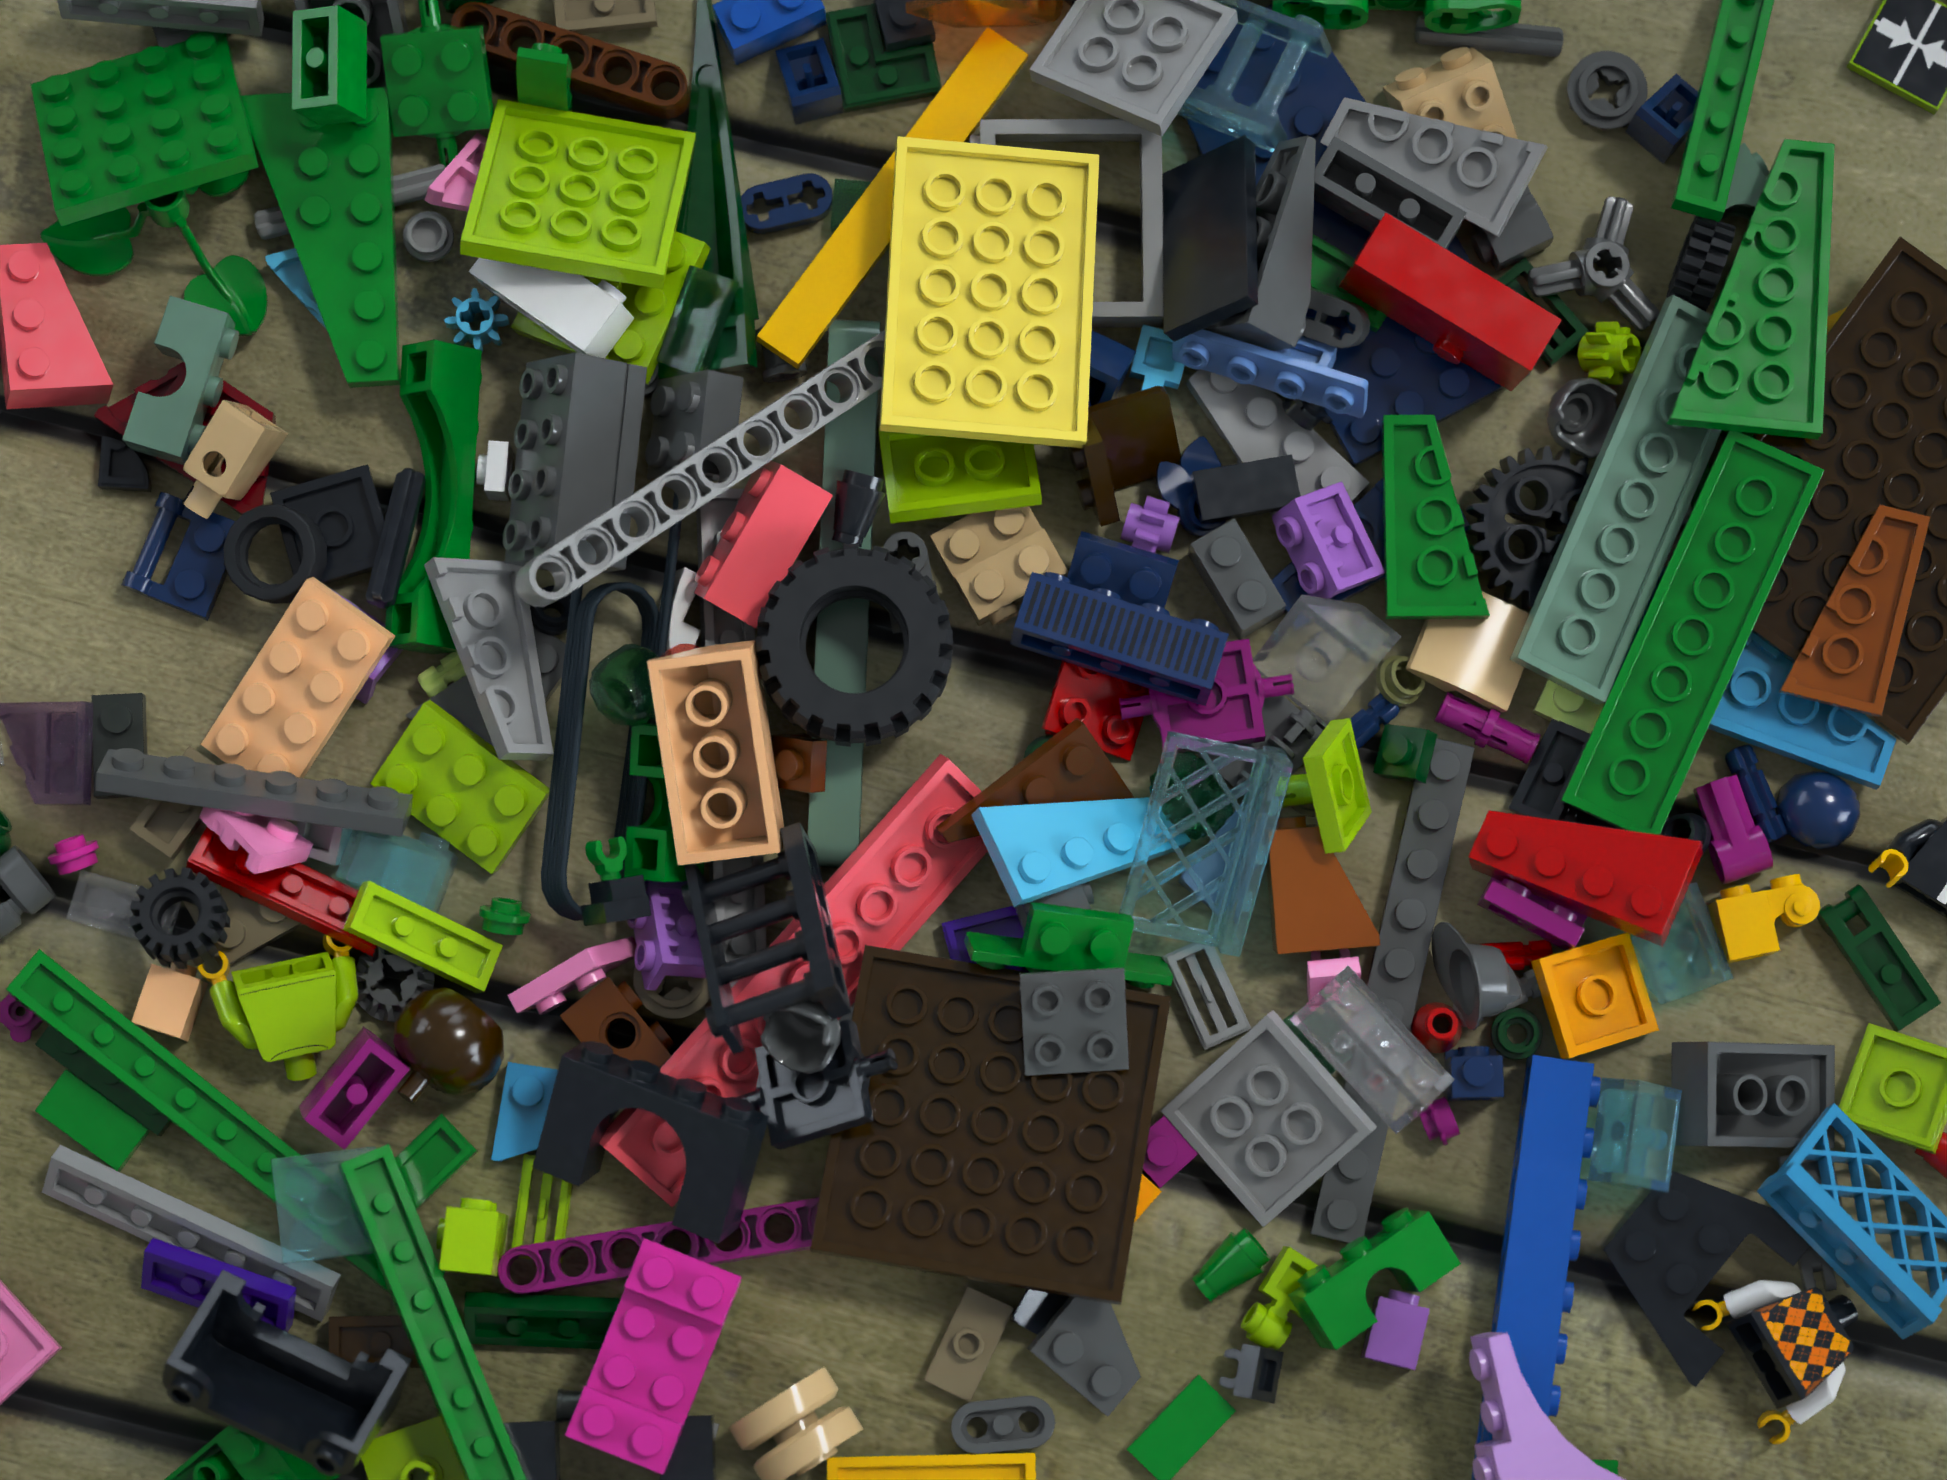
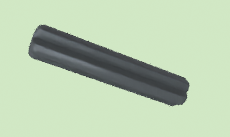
[1414,14,1563,57]

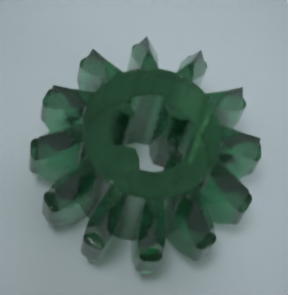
[1149,751,1234,840]

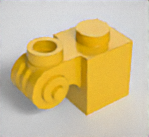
[1708,874,1820,965]

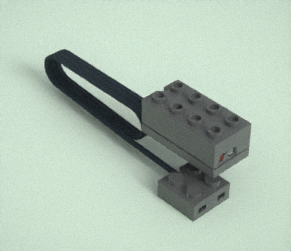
[503,352,743,921]

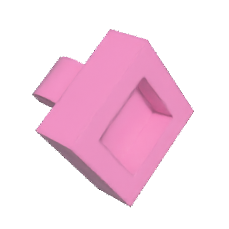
[1307,948,1361,1008]

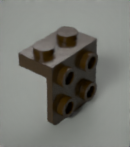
[1068,386,1181,527]

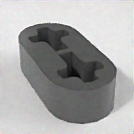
[1303,288,1370,348]

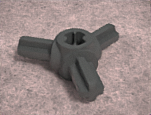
[1528,197,1659,332]

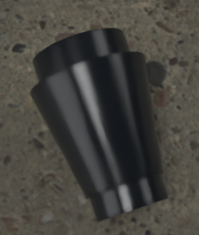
[832,469,886,547]

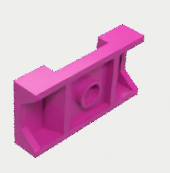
[565,1238,743,1475]

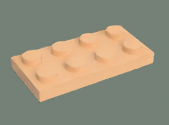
[201,577,395,778]

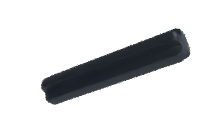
[366,468,426,609]

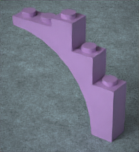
[1469,1332,1625,1480]

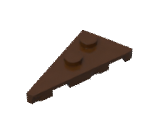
[935,718,1134,843]

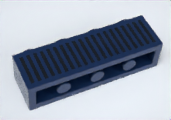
[1010,572,1229,706]

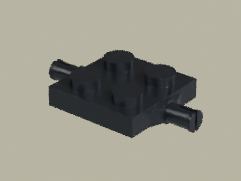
[735,1019,898,1150]

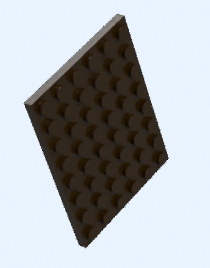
[1663,236,1947,745]

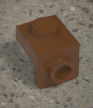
[771,733,827,793]

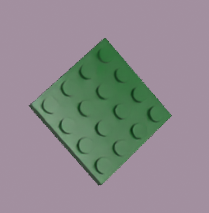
[31,31,259,226]

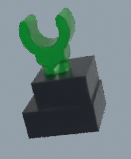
[581,836,651,926]

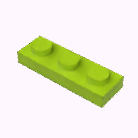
[343,881,503,993]

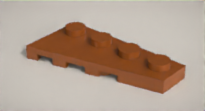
[1779,505,1930,717]

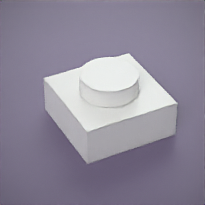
[477,440,513,501]

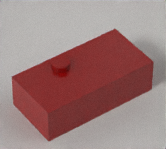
[1338,213,1562,392]

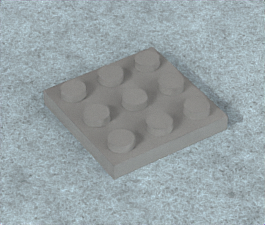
[1029,0,1238,136]
[1161,1010,1377,1227]

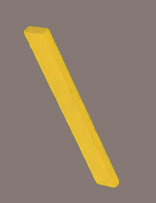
[756,27,1029,369]

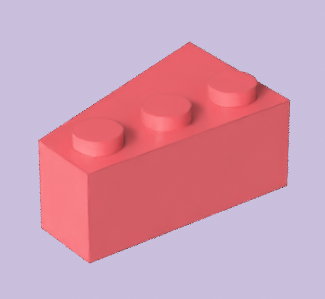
[0,243,113,409]
[694,460,833,629]

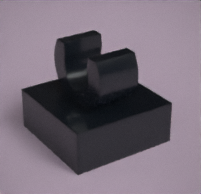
[1219,1344,1284,1404]

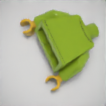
[197,935,358,1081]

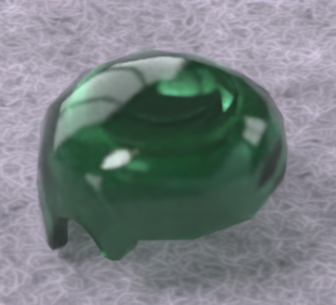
[589,644,659,727]

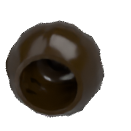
[393,987,504,1104]

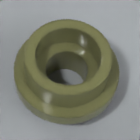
[1376,655,1426,706]

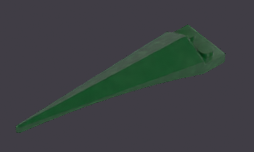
[658,0,759,379]

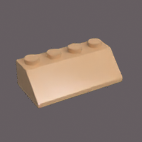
[647,640,784,866]

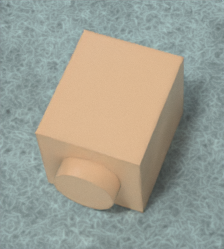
[131,962,208,1042]

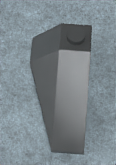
[1204,135,1316,351]

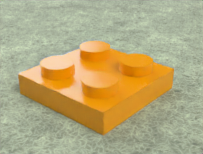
[1531,932,1659,1059]

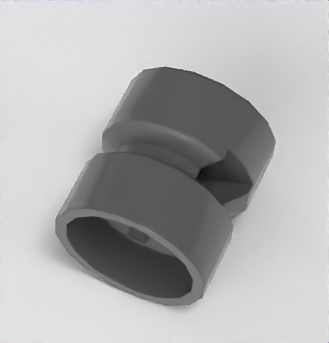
[0,845,56,940]

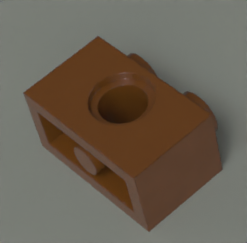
[560,977,676,1068]

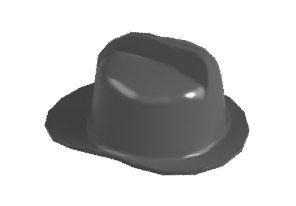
[1431,922,1522,1030]

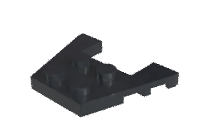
[1604,1169,1810,1387]

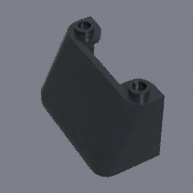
[162,1270,412,1476]

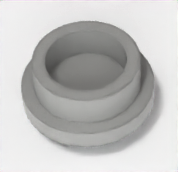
[403,211,454,262]

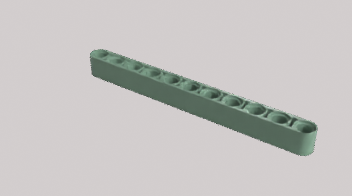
[808,320,881,868]

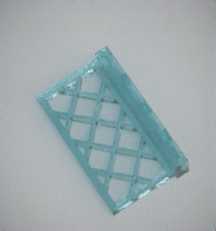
[1119,731,1293,957]

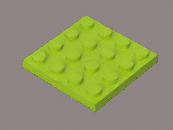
[460,99,696,289]

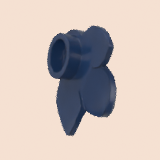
[1156,436,1226,537]

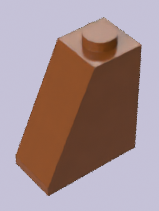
[1264,816,1380,954]

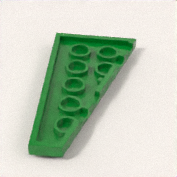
[242,87,400,388]
[1666,139,1835,440]

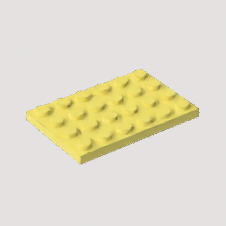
[879,136,1099,448]

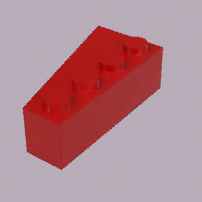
[1468,810,1703,947]

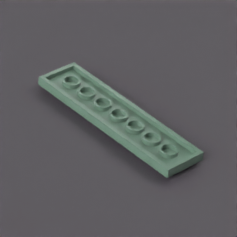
[1510,295,1722,705]

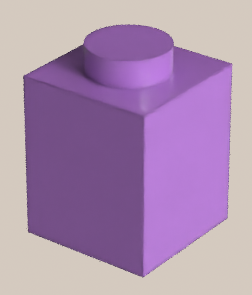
[1360,1289,1430,1370]

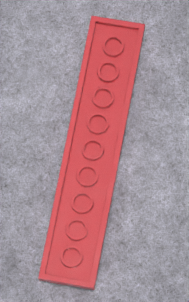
[599,754,988,1207]

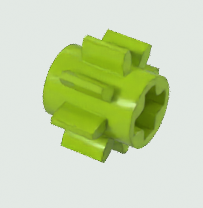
[1578,321,1641,385]

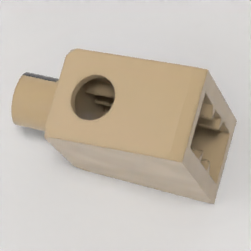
[182,400,289,519]

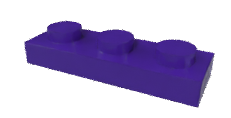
[141,1238,297,1332]

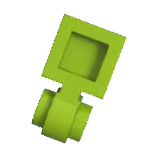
[1241,1246,1319,1350]

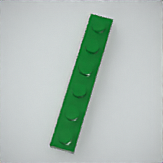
[1671,0,1774,222]

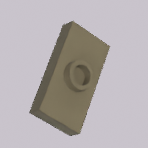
[924,1286,1014,1402]

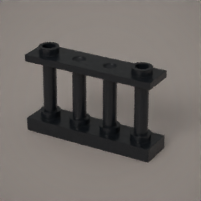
[681,822,852,1054]

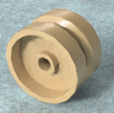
[728,1367,863,1480]

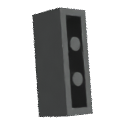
[1314,136,1467,249]

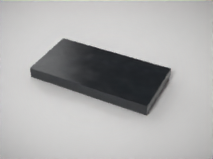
[1162,135,1258,342]

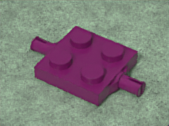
[1119,638,1294,756]

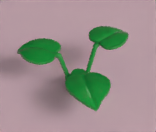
[40,170,268,336]

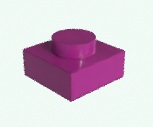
[1143,1115,1198,1189]

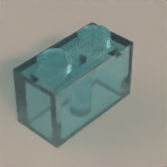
[335,830,459,913]
[1588,1078,1682,1193]

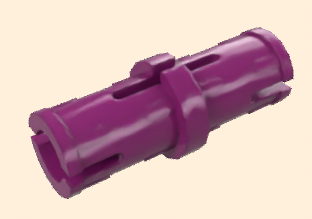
[1434,692,1541,765]

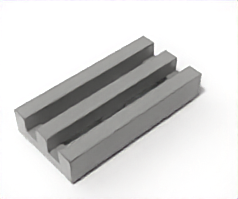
[1162,936,1252,1051]

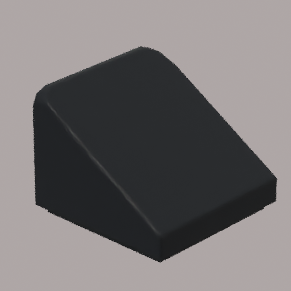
[1010,1289,1069,1335]

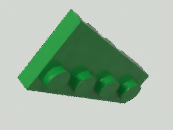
[1382,415,1490,619]

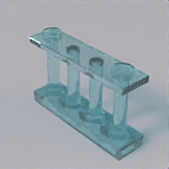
[1177,0,1332,152]

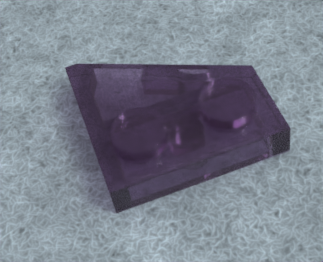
[0,701,93,806]

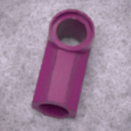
[1693,775,1773,884]

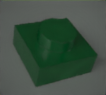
[1373,724,1438,784]

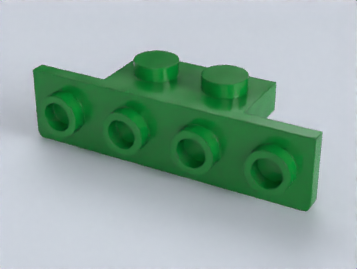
[964,902,1173,989]

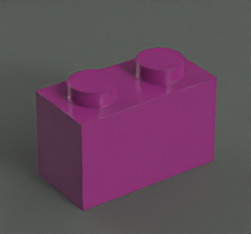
[299,1026,410,1150]

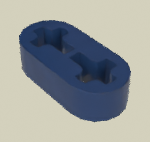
[741,173,833,235]

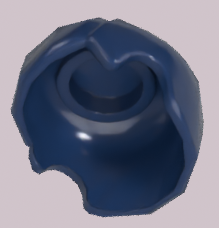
[1775,771,1860,849]

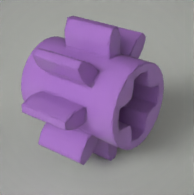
[1120,496,1180,554]

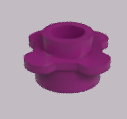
[0,994,43,1043]

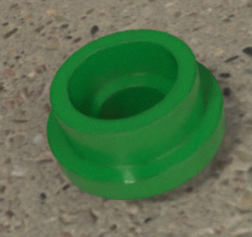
[479,897,531,935]

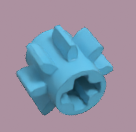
[444,288,510,351]

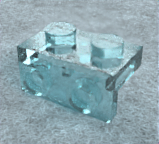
[1630,882,1733,1005]

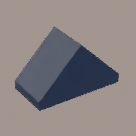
[775,38,843,125]
[1625,74,1698,164]

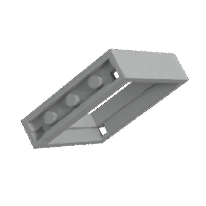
[970,119,1164,328]

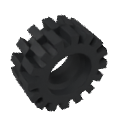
[1666,215,1736,312]
[129,867,230,969]

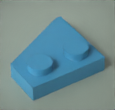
[491,1062,558,1162]

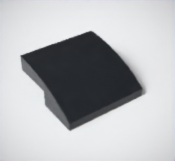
[1508,719,1620,829]

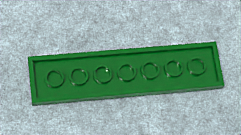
[1560,431,1824,835]

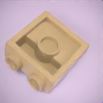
[930,506,1068,627]

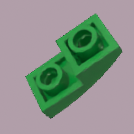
[516,43,573,111]

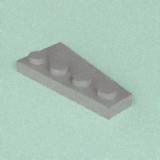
[1320,97,1548,237]
[1186,369,1370,516]
[424,557,554,761]

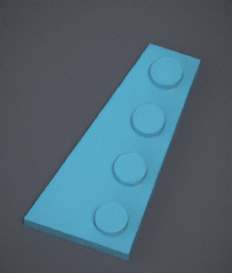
[971,796,1191,907]

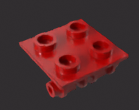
[1041,661,1150,761]

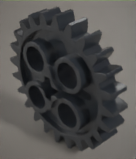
[1464,446,1590,610]

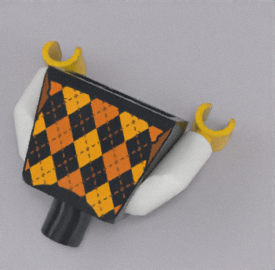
[1692,1280,1858,1444]

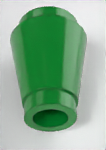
[1192,1228,1271,1302]

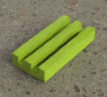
[512,1154,573,1264]

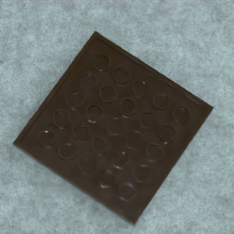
[810,945,1171,1305]

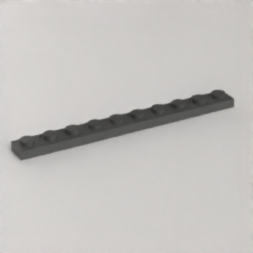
[1309,738,1475,1244]

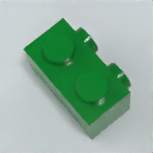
[292,5,367,126]

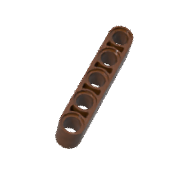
[451,2,690,119]

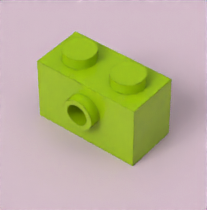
[436,1198,509,1277]

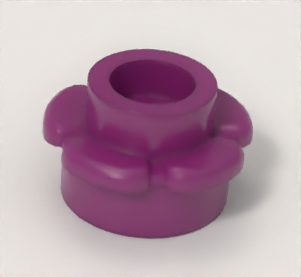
[1418,1096,1460,1146]

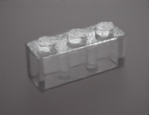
[1290,966,1455,1134]

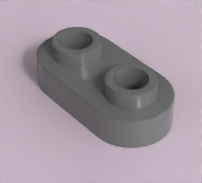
[951,1396,1055,1454]

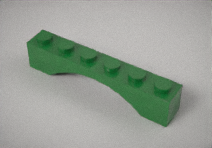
[385,339,482,655]

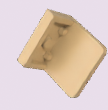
[1382,47,1518,139]

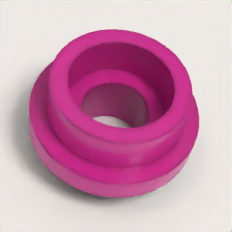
[47,834,99,875]

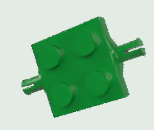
[380,0,494,167]

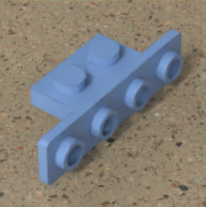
[1172,329,1368,418]

